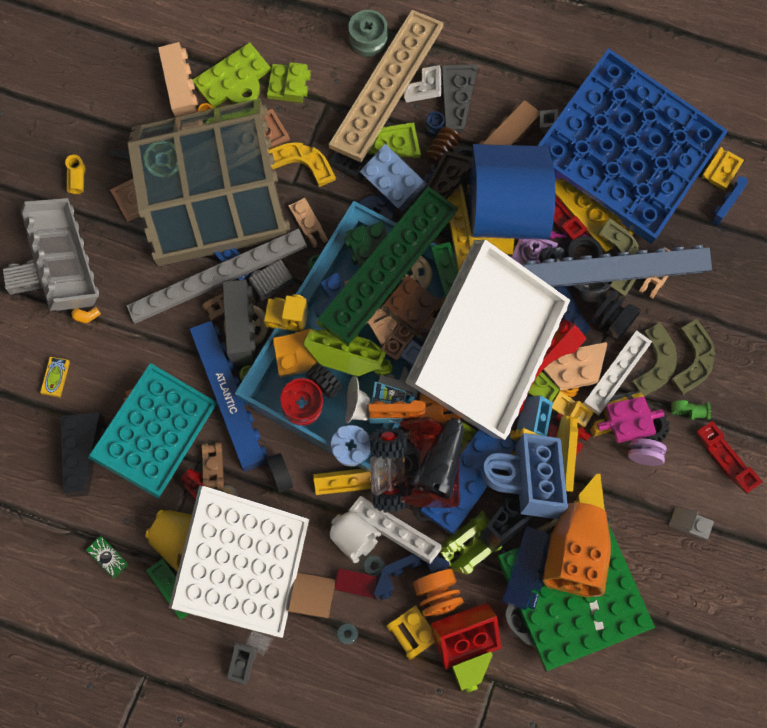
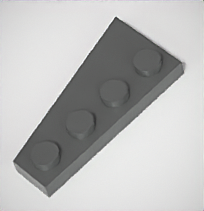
[442,64,478,133]

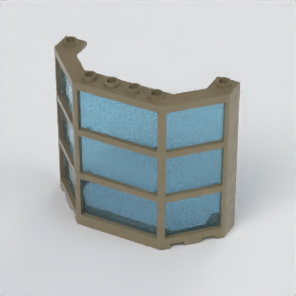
[128,98,291,266]

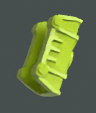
[440,511,503,574]

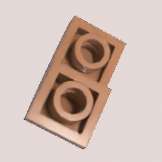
[381,323,415,361]

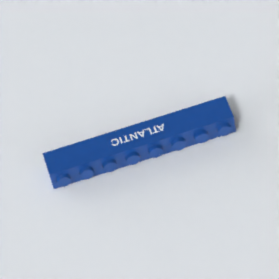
[190,321,268,472]

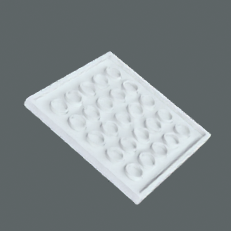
[169,486,309,638]

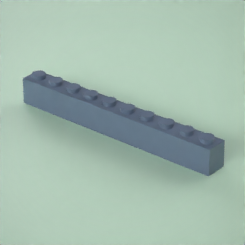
[522,245,712,287]

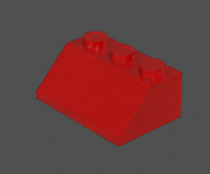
[431,603,501,669]

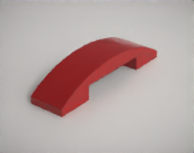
[553,196,588,240]
[696,421,763,494]

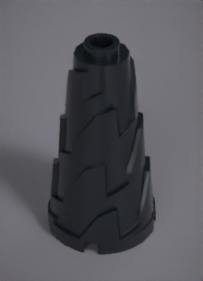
[412,418,464,499]

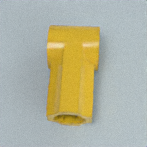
[65,154,86,194]

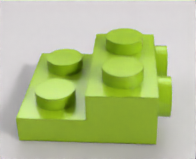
[267,62,311,103]

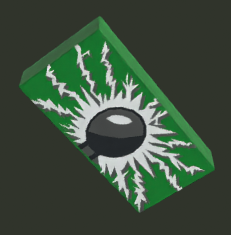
[86,536,129,579]

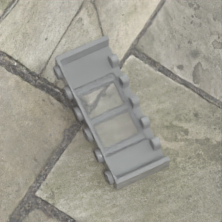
[21,198,99,311]

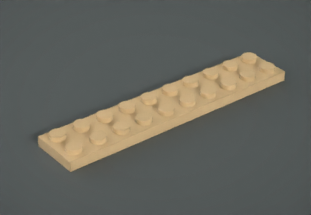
[329,10,443,162]

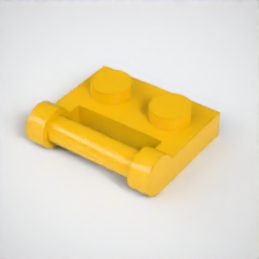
[386,605,435,661]

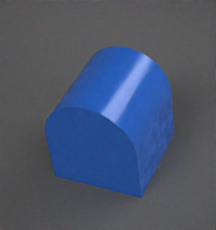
[468,144,555,240]

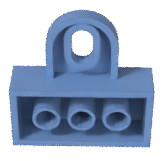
[481,433,568,519]

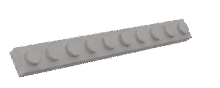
[126,229,307,324]

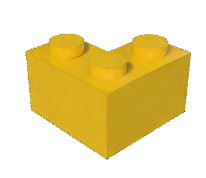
[264,294,309,332]

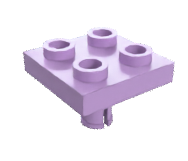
[511,239,558,265]

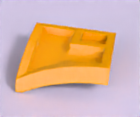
[273,329,317,377]

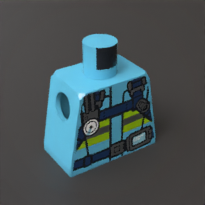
[369,382,411,424]

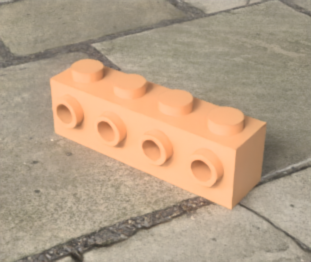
[158,42,198,117]

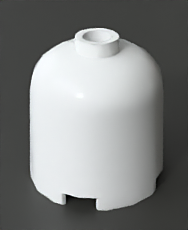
[330,512,381,563]

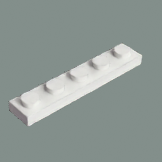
[583,330,652,416]
[349,496,442,564]

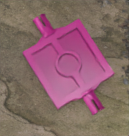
[597,396,664,443]

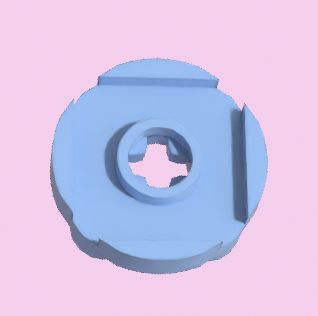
[331,425,371,466]

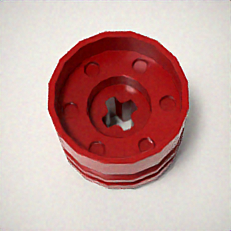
[280,378,323,426]

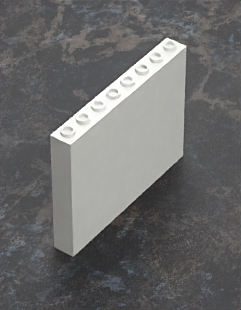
[405,240,570,440]

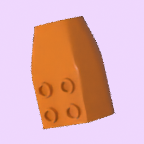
[542,503,611,597]

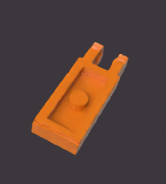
[369,400,426,418]

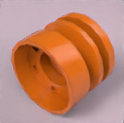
[413,569,464,617]

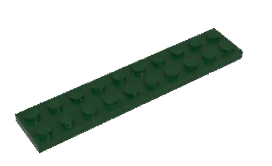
[316,187,459,346]

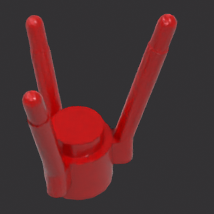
[181,469,212,501]

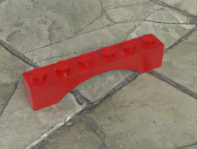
[518,319,587,415]

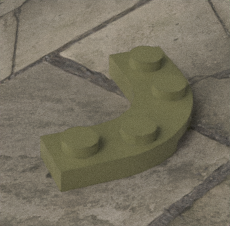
[598,218,639,297]
[671,319,715,396]
[632,322,677,397]

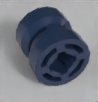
[426,111,444,136]

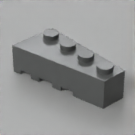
[223,280,256,367]

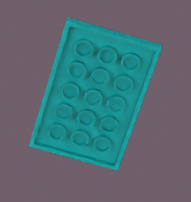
[89,363,218,499]

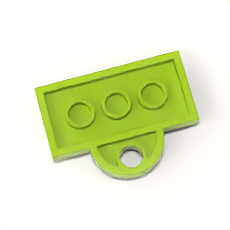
[193,43,271,108]

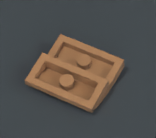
[288,573,336,619]

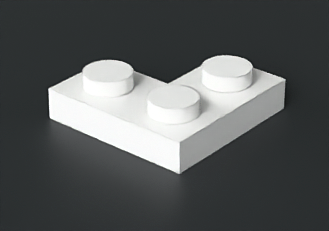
[404,65,441,103]

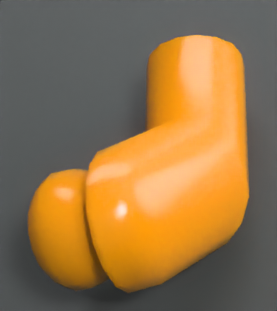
[71,307,101,324]

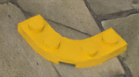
[269,143,336,187]

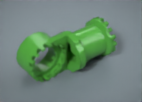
[671,400,712,420]

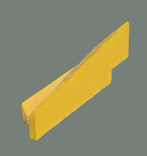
[557,416,578,492]

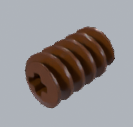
[425,127,461,167]

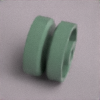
[349,10,387,57]

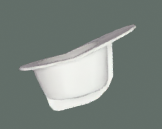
[345,376,372,423]

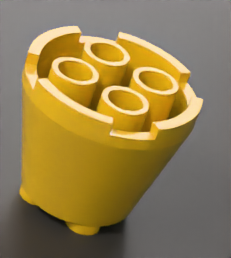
[145,510,192,572]

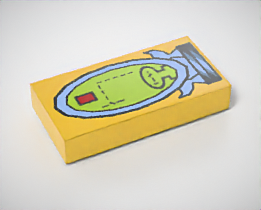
[40,357,70,398]

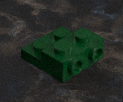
[344,221,387,269]

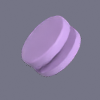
[628,438,667,466]

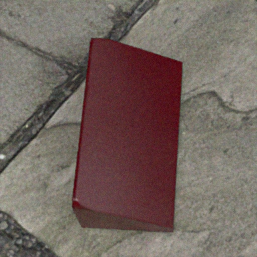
[334,568,378,599]

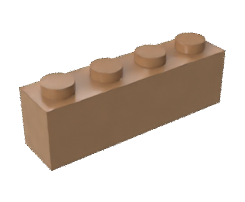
[479,100,540,146]

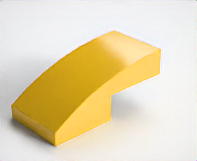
[552,391,594,428]

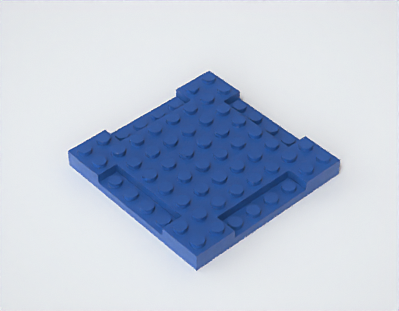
[538,48,728,244]

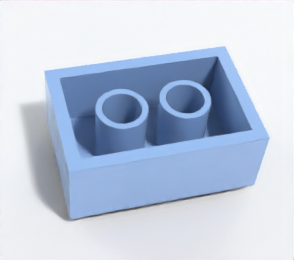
[360,144,427,212]

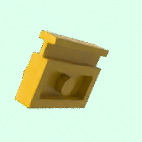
[702,147,744,191]

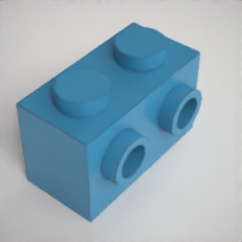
[517,396,553,436]

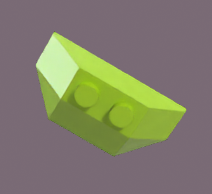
[304,329,386,376]

